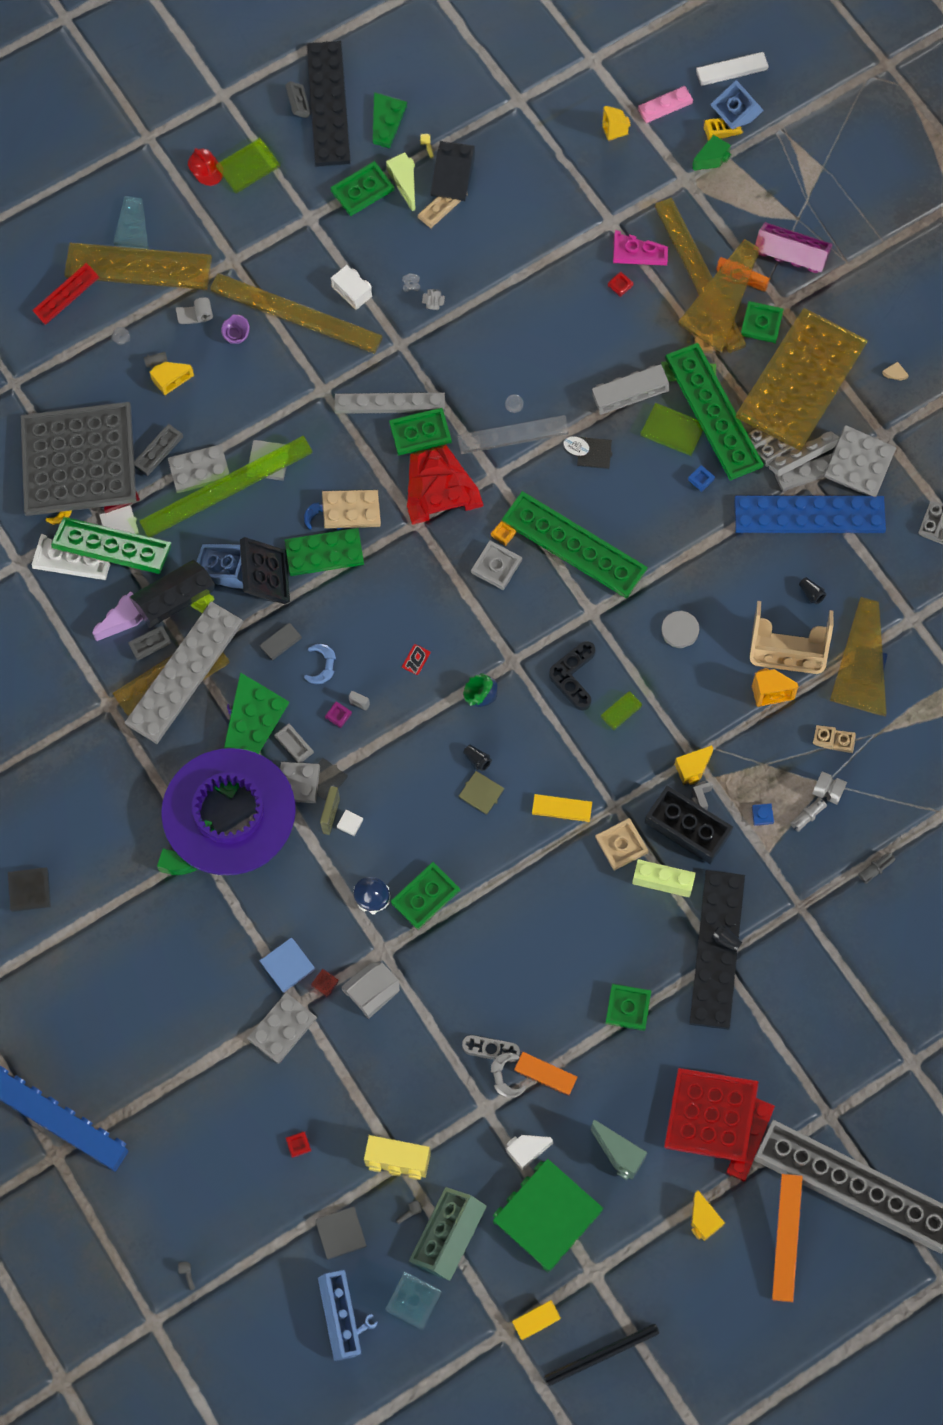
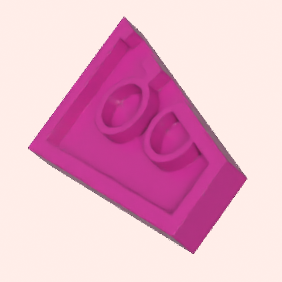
[613,230,668,266]

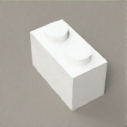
[331,265,372,310]

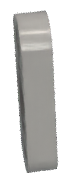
[462,1035,520,1063]

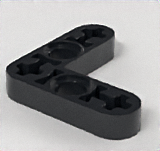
[549,641,595,711]

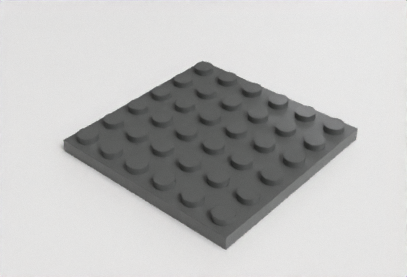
[21,402,137,516]

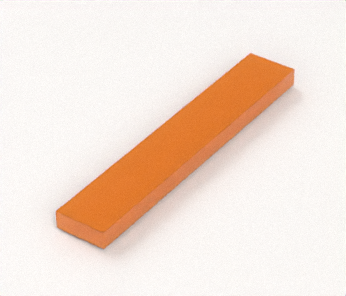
[772,1173,803,1302]

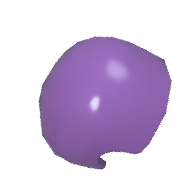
[221,314,250,344]

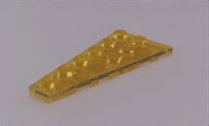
[678,239,759,353]

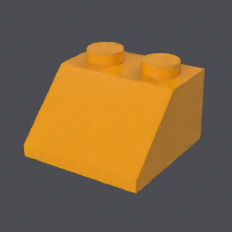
[752,668,798,707]

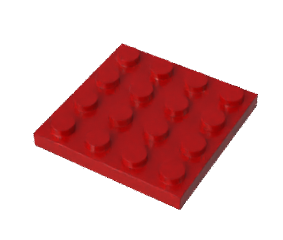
[664,1068,759,1162]

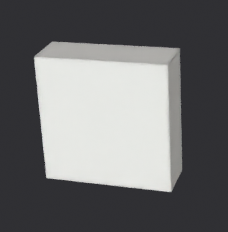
[337,810,363,836]

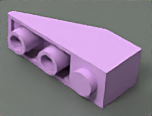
[92,592,143,641]

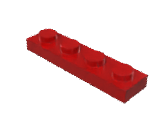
[32,263,99,325]
[726,1098,775,1182]

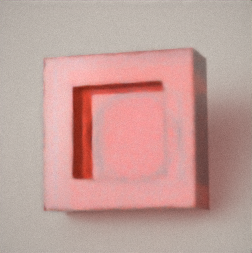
[311,969,339,997]

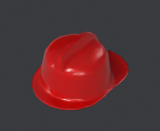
[188,148,223,186]

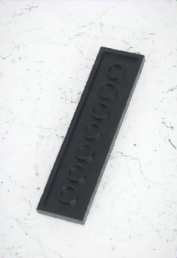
[307,41,351,167]
[689,870,745,1030]

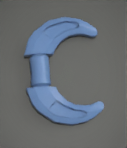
[304,644,336,684]

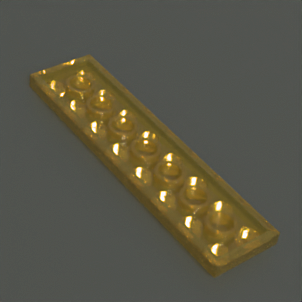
[64,243,212,290]

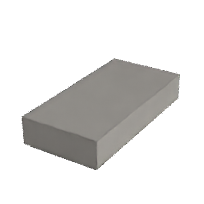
[274,724,314,763]

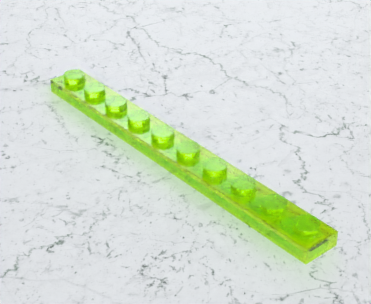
[139,435,313,537]

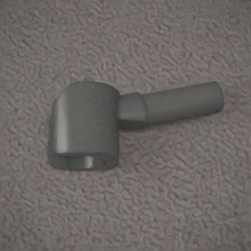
[396,1201,422,1224]
[178,1262,195,1291]

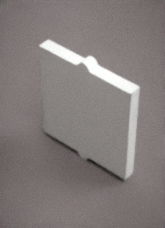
[99,505,139,534]

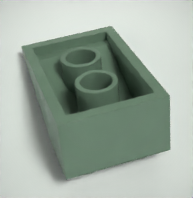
[591,1120,647,1180]

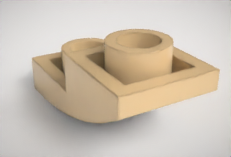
[813,725,856,753]

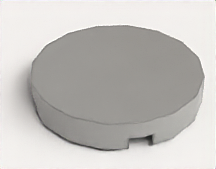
[661,611,699,648]

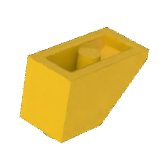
[602,106,630,141]
[150,362,194,396]
[675,745,713,785]
[691,1191,725,1241]

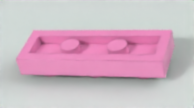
[638,86,693,123]

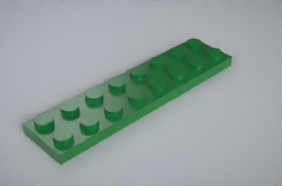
[665,343,764,481]
[502,491,648,599]

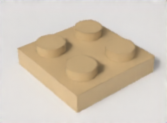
[595,818,649,871]

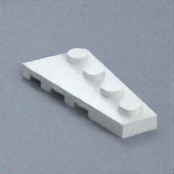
[32,534,110,580]

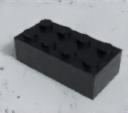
[645,785,733,865]

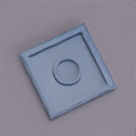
[260,937,315,993]

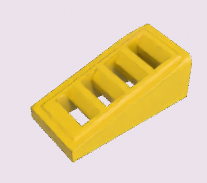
[704,118,742,141]

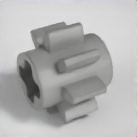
[422,289,445,310]

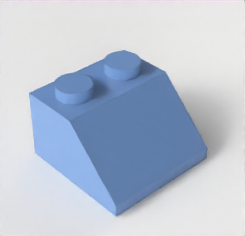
[710,80,764,129]

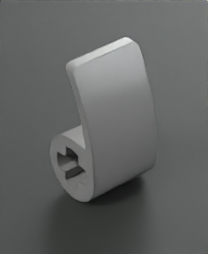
[176,297,213,324]

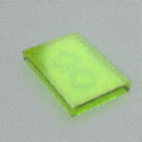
[216,138,280,194]
[641,403,703,456]

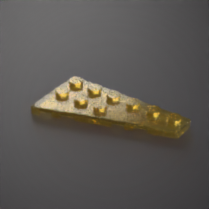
[830,597,886,717]

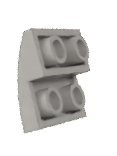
[748,419,797,466]
[918,501,943,544]

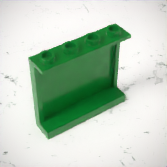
[493,1159,603,1273]

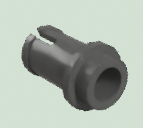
[144,351,168,369]

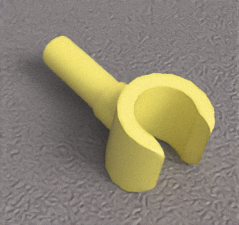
[420,134,434,158]

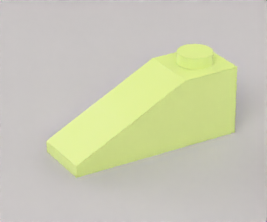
[386,152,415,211]

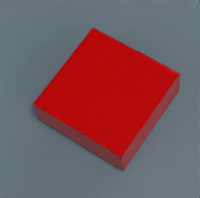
[608,272,633,297]
[286,1131,311,1158]

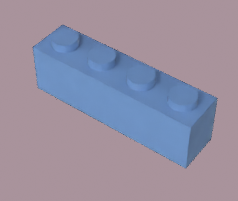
[318,1270,361,1361]

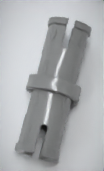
[790,797,827,832]

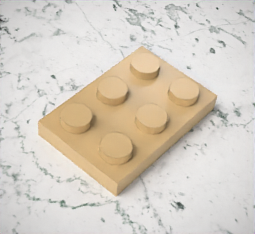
[322,490,381,528]

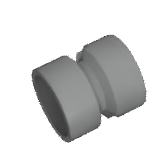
[812,771,847,805]

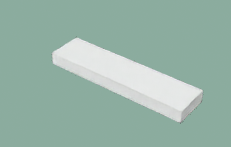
[696,52,768,86]

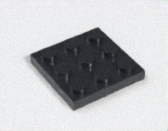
[240,537,290,604]

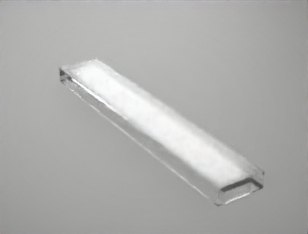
[457,415,569,454]

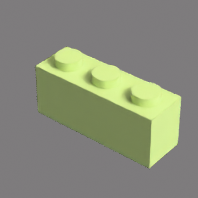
[632,859,696,898]

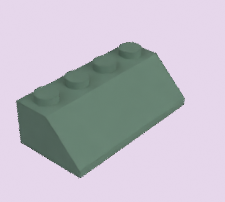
[409,1187,487,1281]

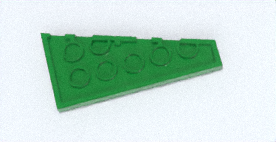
[215,672,290,799]

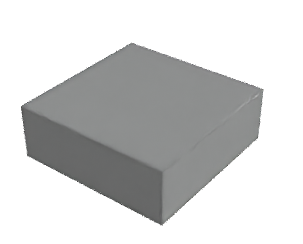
[349,691,370,711]

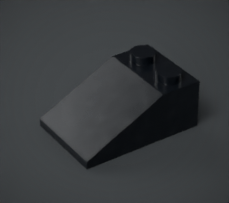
[430,141,475,201]

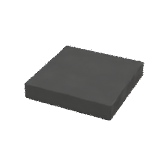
[315,1207,367,1260]

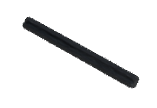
[544,1324,659,1386]

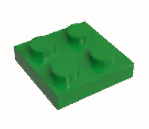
[740,301,784,343]
[605,984,651,1031]

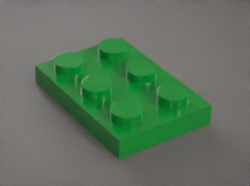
[330,161,395,217]
[389,408,452,456]
[390,862,460,930]

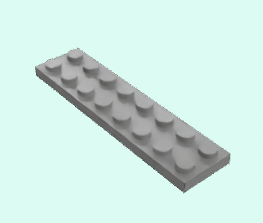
[125,601,243,744]

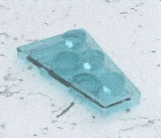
[113,196,149,251]

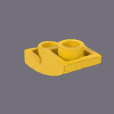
[512,1300,561,1340]

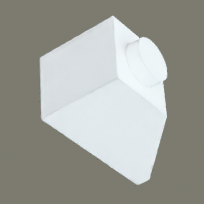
[506,1135,553,1170]

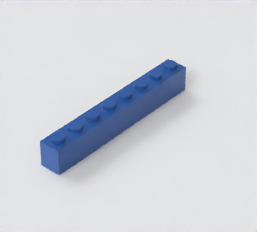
[0,1066,129,1172]

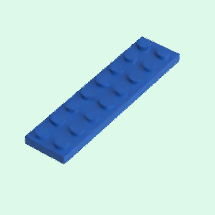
[734,496,886,533]

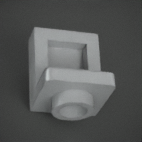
[691,781,713,810]

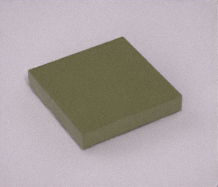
[320,786,340,835]

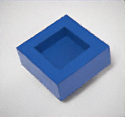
[688,465,715,492]
[751,803,774,826]

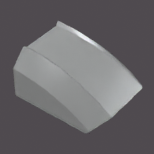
[341,962,400,1019]

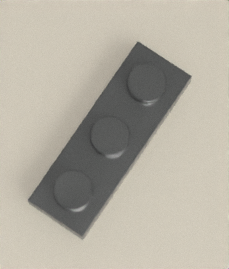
[134,424,183,477]

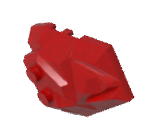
[407,445,483,525]

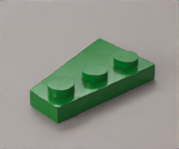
[373,92,407,149]

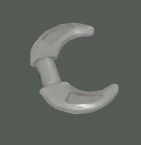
[491,1053,526,1098]

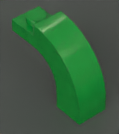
[157,820,216,875]

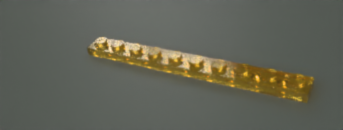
[655,197,746,353]
[210,273,382,354]

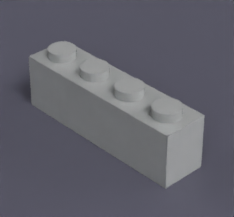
[592,364,669,415]

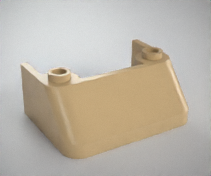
[750,601,834,674]

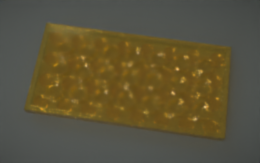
[736,308,868,451]

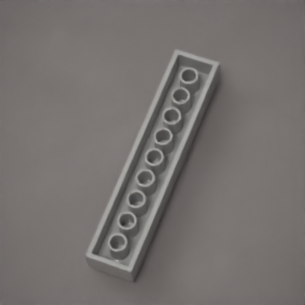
[754,1120,943,1254]

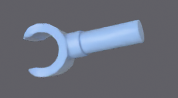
[357,1315,378,1335]

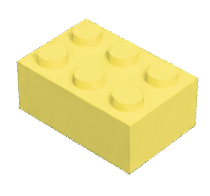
[364,1135,430,1180]

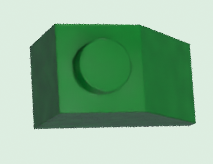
[692,135,731,171]

